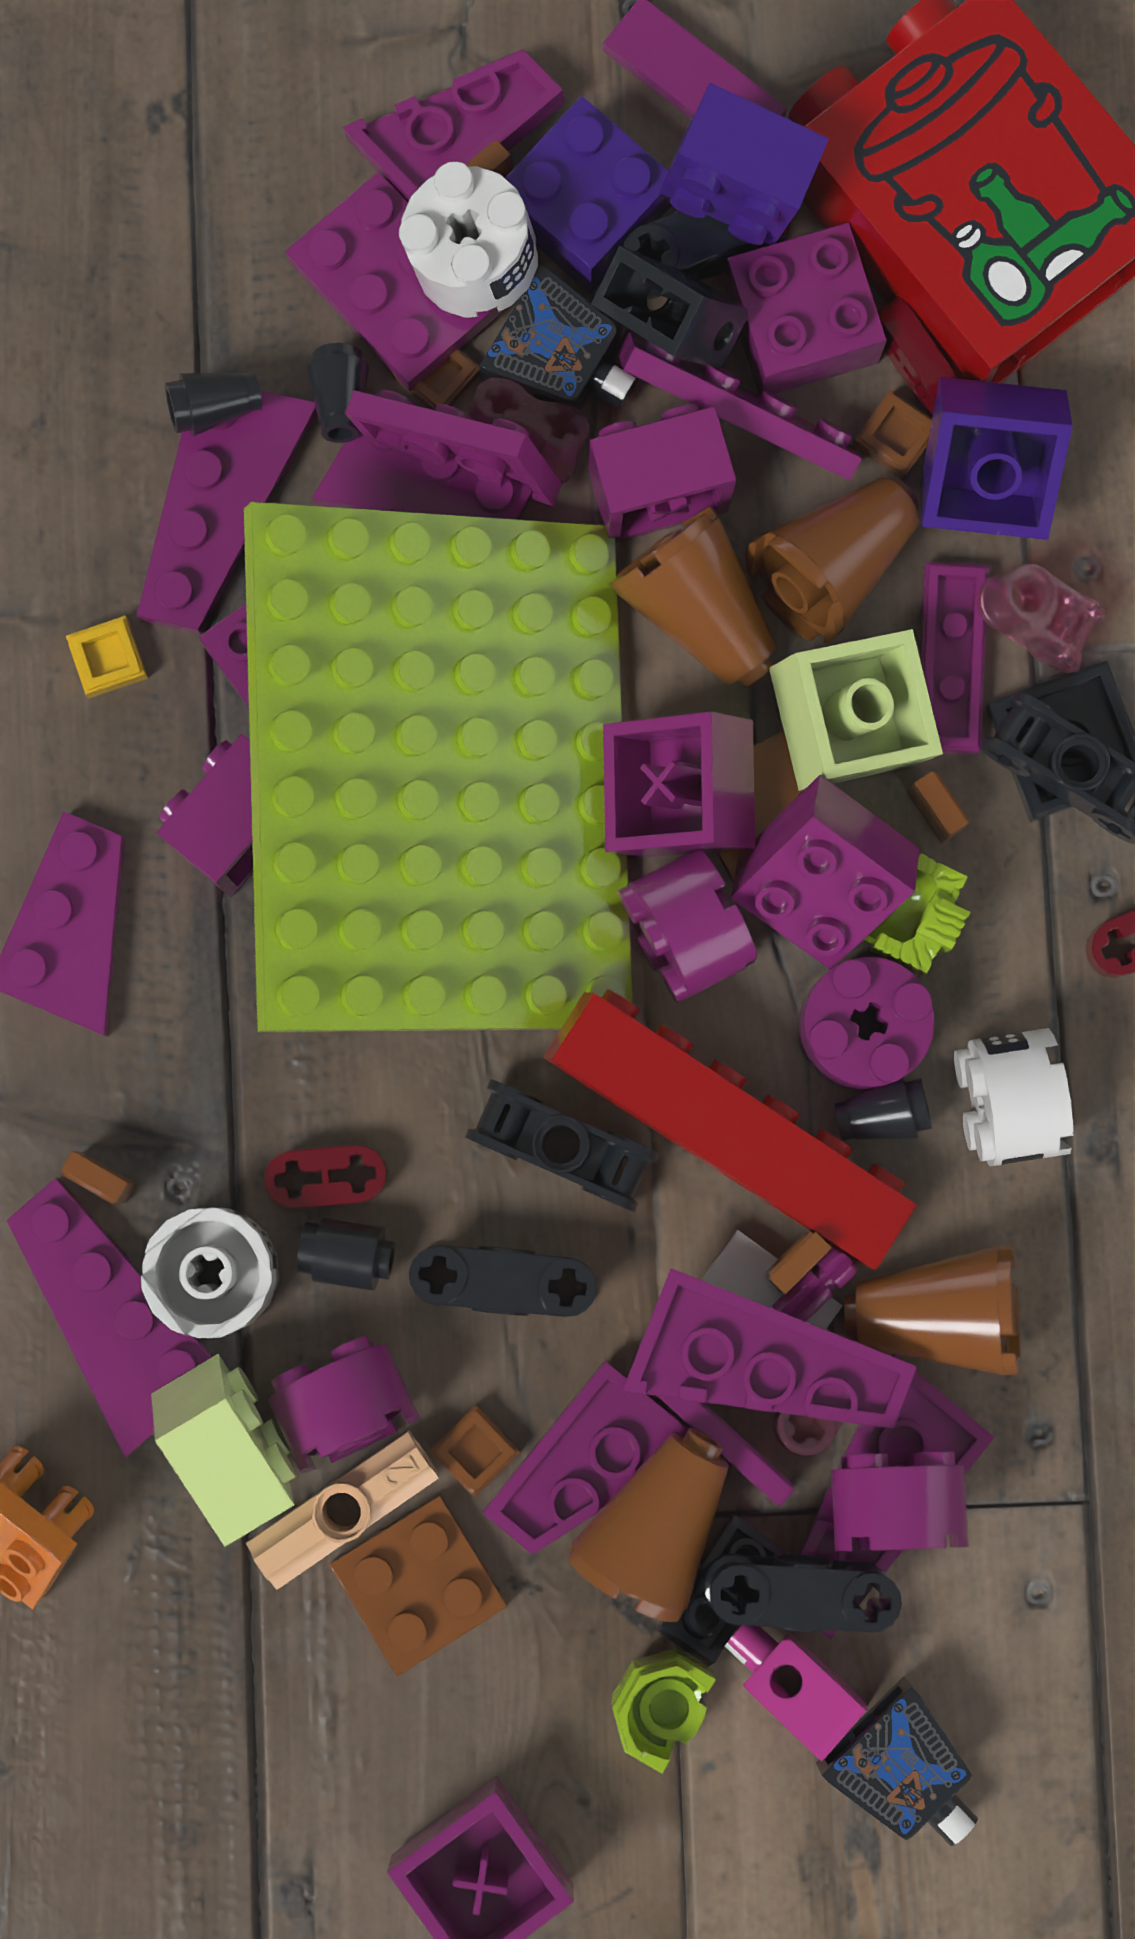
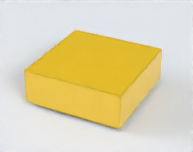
[66,616,148,699]

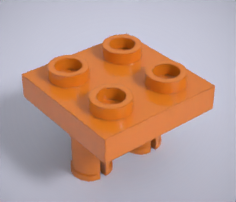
[0,1446,94,1610]

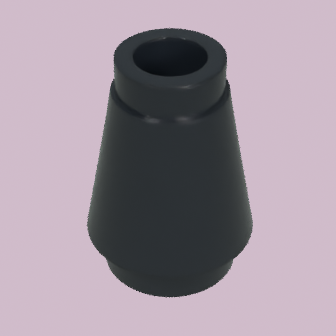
[307,343,369,443]
[165,372,262,437]
[834,1077,932,1141]

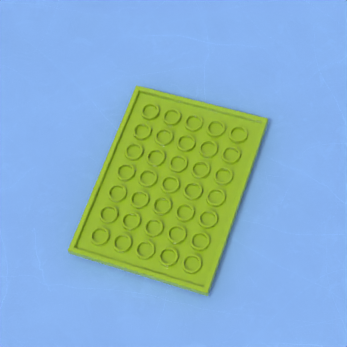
[244,502,633,1032]

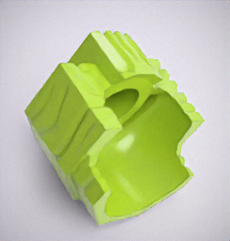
[863,853,971,976]
[611,1648,716,1774]

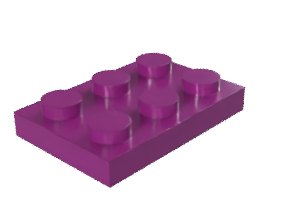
[285,171,503,392]

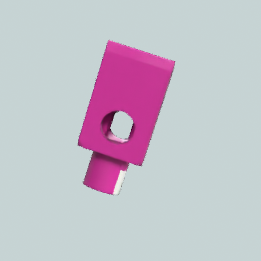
[724,1625,869,1762]

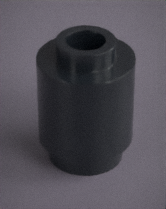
[297,1218,395,1291]

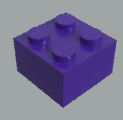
[659,82,829,245]
[505,96,672,294]
[919,377,1073,540]

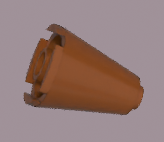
[745,477,919,644]
[610,505,777,688]
[844,1245,1021,1376]
[568,1428,729,1622]

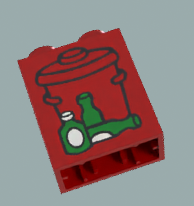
[788,0,1135,383]

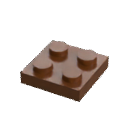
[329,1493,508,1677]

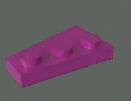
[343,49,566,203]
[345,390,562,507]
[312,391,533,520]
[0,811,125,1037]
[482,1360,689,1555]

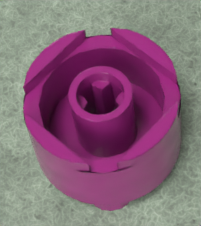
[618,849,757,1003]
[798,957,934,1090]
[268,1336,419,1473]
[831,1452,969,1551]

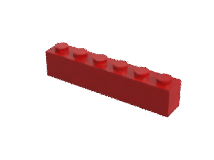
[543,989,917,1271]

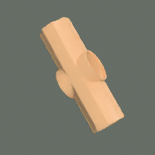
[246,1430,440,1590]

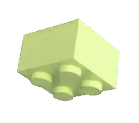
[769,629,943,791]
[151,1354,297,1547]

